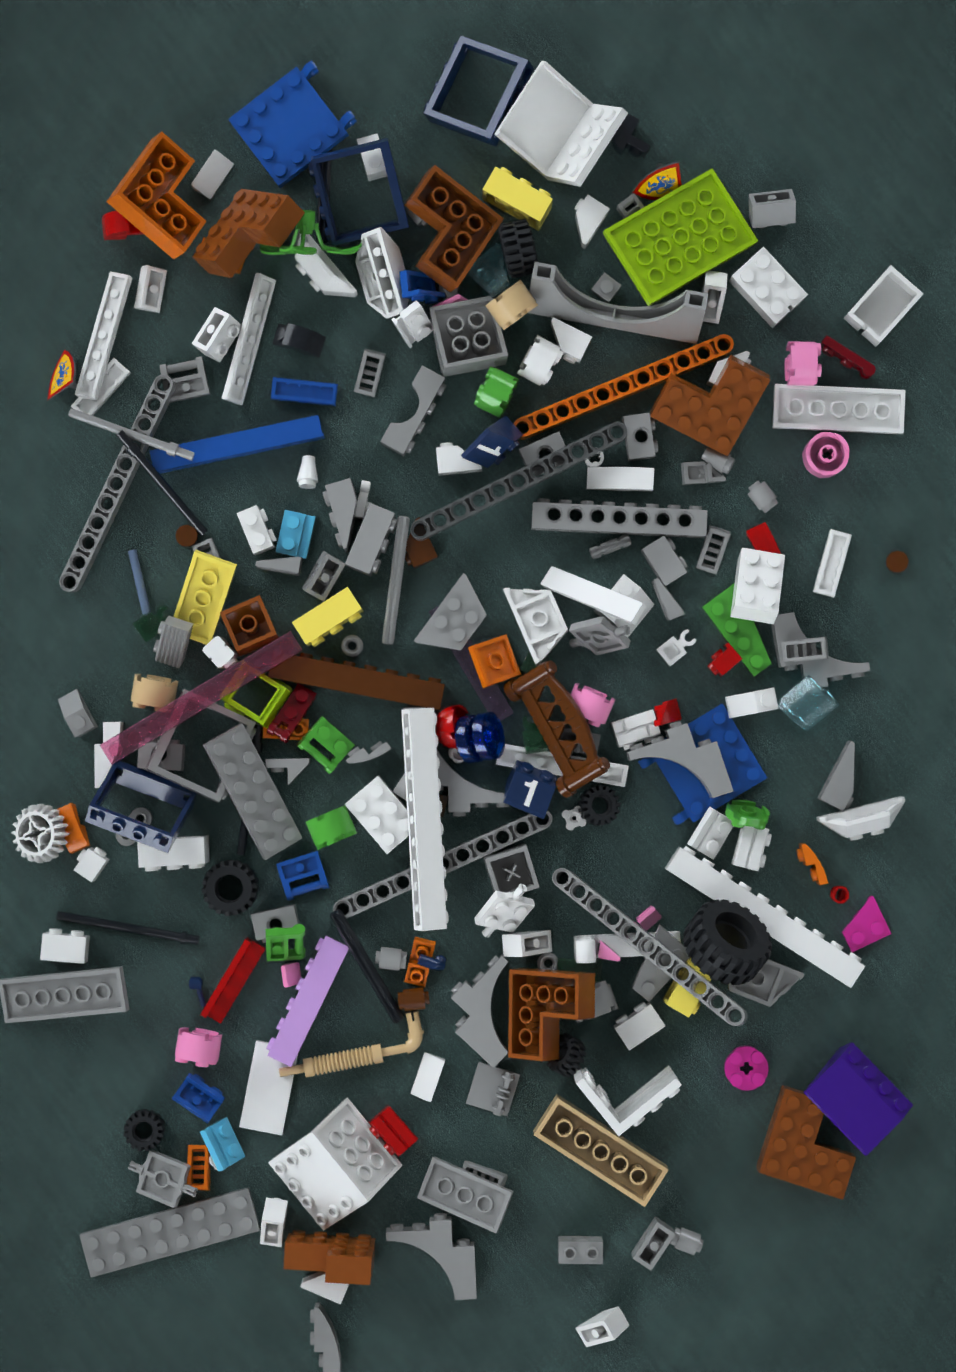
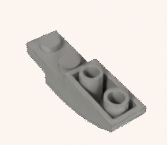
[310,1302,342,1372]

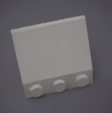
[429,295,508,377]

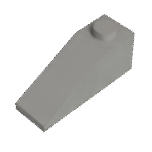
[817,741,855,811]

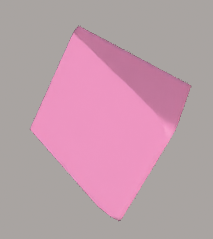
[636,905,662,931]
[597,940,620,962]
[281,962,301,988]

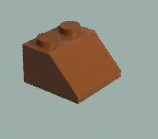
[220,595,280,657]

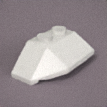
[355,227,409,319]
[295,232,358,297]
[816,796,905,841]

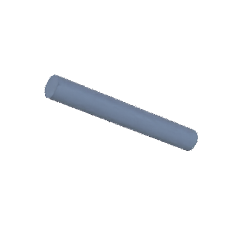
[128,549,151,615]

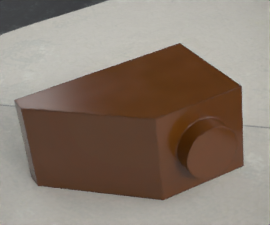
[405,517,438,569]

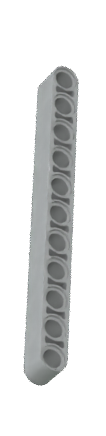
[59,374,176,593]
[333,811,552,919]
[552,868,748,1026]

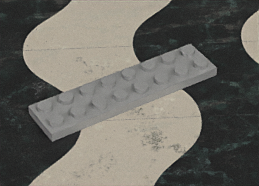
[79,1187,260,1277]

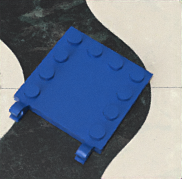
[228,60,357,188]
[638,703,767,825]

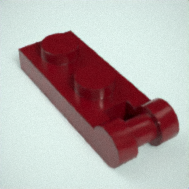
[820,335,876,379]
[267,683,317,743]

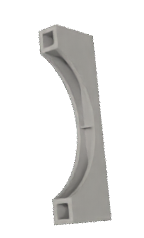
[528,262,708,344]

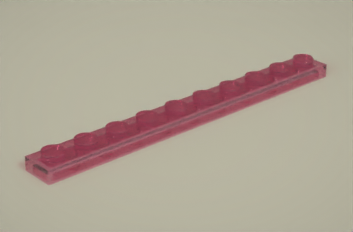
[100,631,302,765]

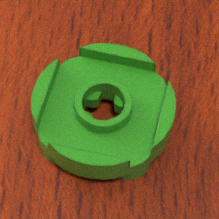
[725,799,770,830]

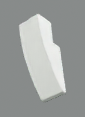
[586,467,654,492]
[94,722,124,788]

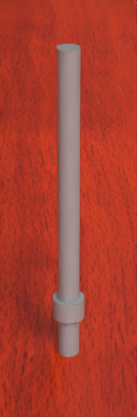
[68,408,195,461]

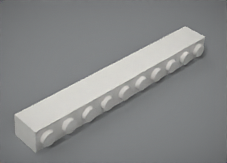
[401,708,449,931]
[665,846,865,988]

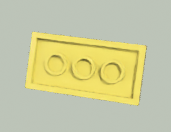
[174,550,237,645]

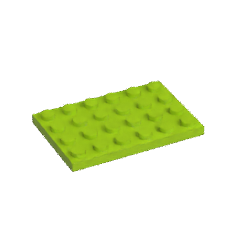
[603,168,758,307]

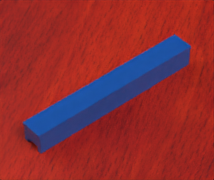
[149,415,325,473]

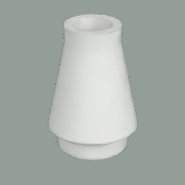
[297,455,318,489]

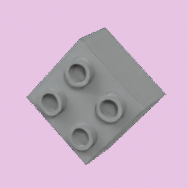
[483,843,539,893]

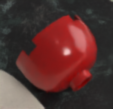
[435,705,473,749]

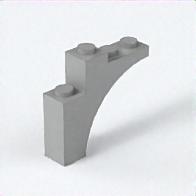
[771,612,870,694]
[626,720,733,798]
[451,954,509,1068]
[386,1213,477,1300]

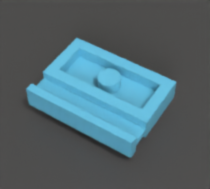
[275,510,316,559]
[200,1117,245,1172]

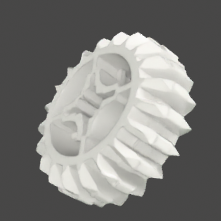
[11,804,69,863]

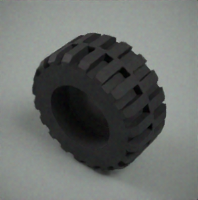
[683,899,772,985]

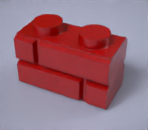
[369,1105,418,1157]

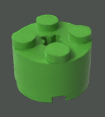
[474,366,519,418]
[305,805,357,850]

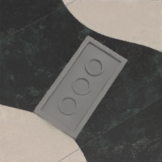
[417,1156,514,1233]

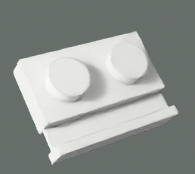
[391,300,433,348]
[687,806,734,860]

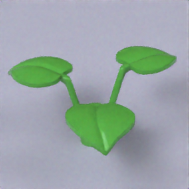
[260,210,362,255]

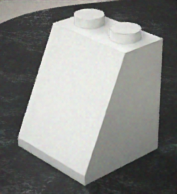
[594,574,655,638]

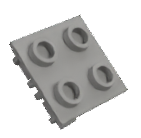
[466,1062,520,1116]

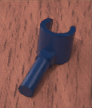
[189,977,206,1007]

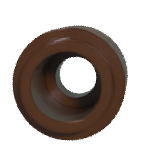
[398,987,430,1011]

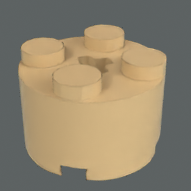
[485,280,538,330]
[131,674,178,712]

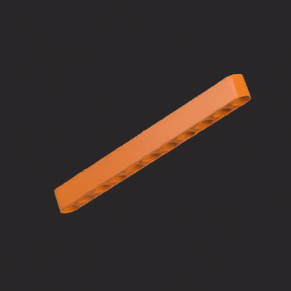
[514,334,734,440]

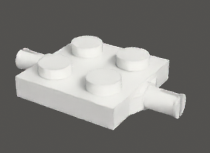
[474,884,535,938]

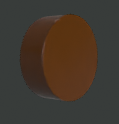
[176,525,198,547]
[886,551,909,573]

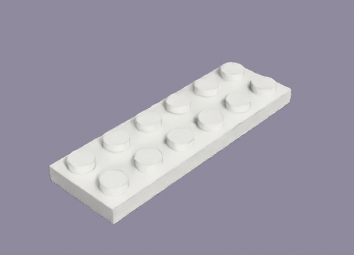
[772,384,906,434]

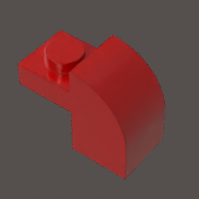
[102,211,143,240]

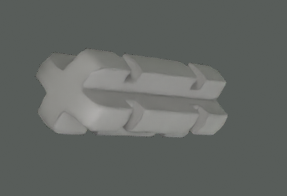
[589,534,631,559]

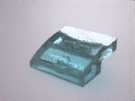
[777,674,839,732]

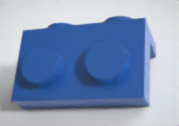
[400,270,446,304]
[172,1073,225,1124]

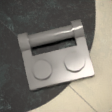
[160,356,210,403]

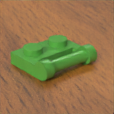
[297,716,355,774]
[265,924,306,961]

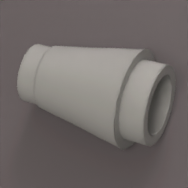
[701,447,736,475]

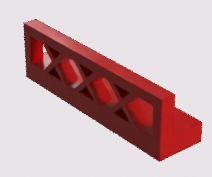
[200,937,266,1024]

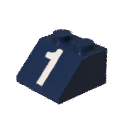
[461,416,523,468]
[503,760,557,819]

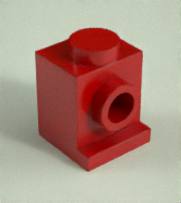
[707,643,742,676]

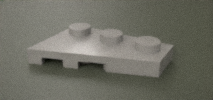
[632,924,690,1002]

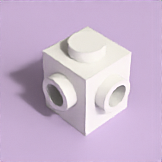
[74,847,110,882]

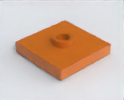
[468,634,521,688]

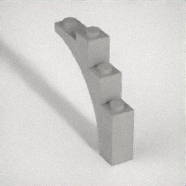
[404,707,510,817]

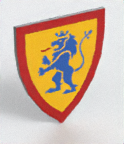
[632,161,682,200]
[48,350,78,401]

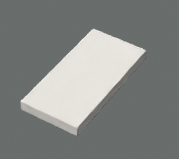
[239,1040,298,1135]

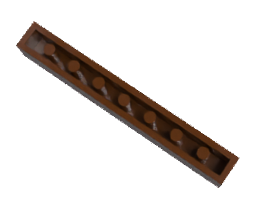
[268,648,445,710]

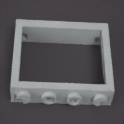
[145,689,257,802]

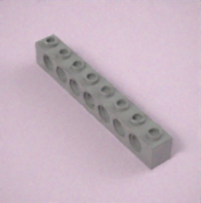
[531,498,708,538]

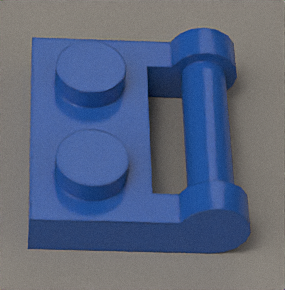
[276,851,330,901]

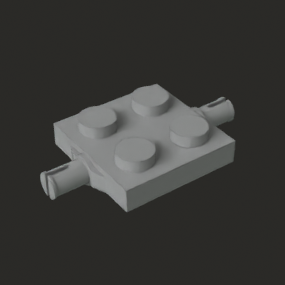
[569,616,631,655]
[128,1150,198,1208]

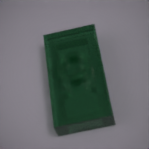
[557,958,602,982]

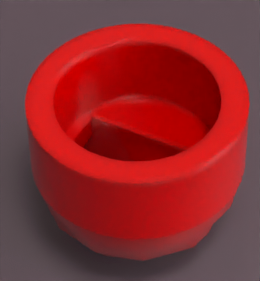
[830,885,849,904]

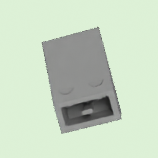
[323,478,358,552]

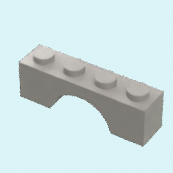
[380,365,447,457]

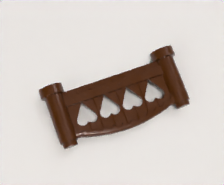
[504,660,610,798]

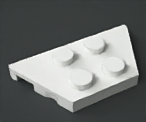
[503,588,568,666]

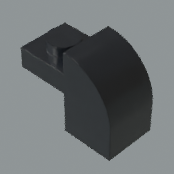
[611,114,650,159]
[272,323,326,358]

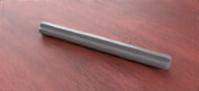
[382,516,410,645]

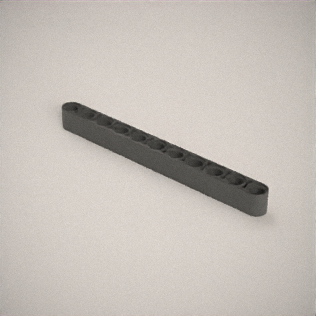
[410,422,627,541]

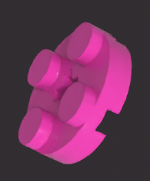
[724,1046,768,1091]

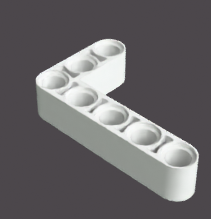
[573,931,681,963]

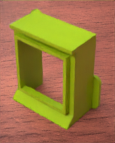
[219,661,292,729]

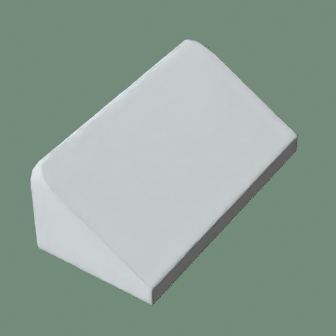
[191,149,234,200]
[134,265,167,313]
[410,1052,445,1102]

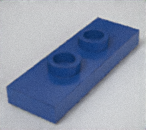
[271,377,338,407]

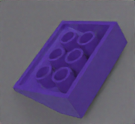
[803,1042,913,1156]

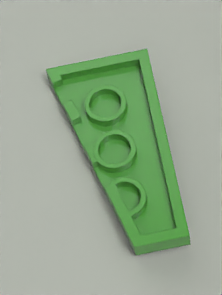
[701,584,772,677]

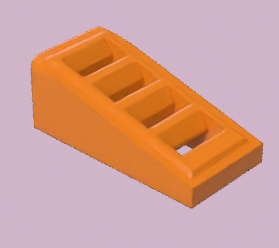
[187,1145,211,1191]

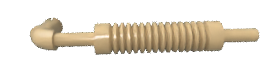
[279,1011,424,1078]

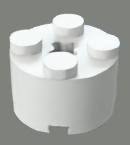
[517,335,563,386]

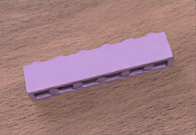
[266,935,349,1067]

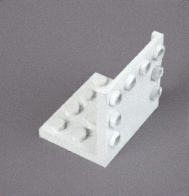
[494,61,628,187]
[574,1065,682,1136]
[268,1097,402,1231]

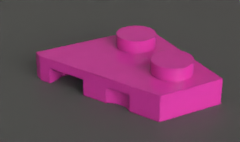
[842,895,891,952]

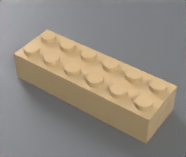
[533,1094,669,1207]

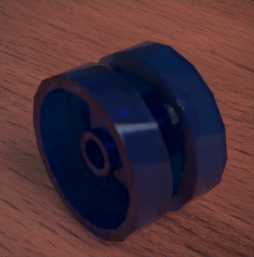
[455,712,505,764]

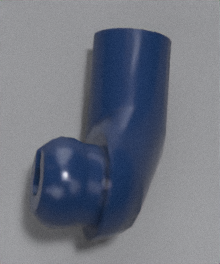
[417,954,446,971]

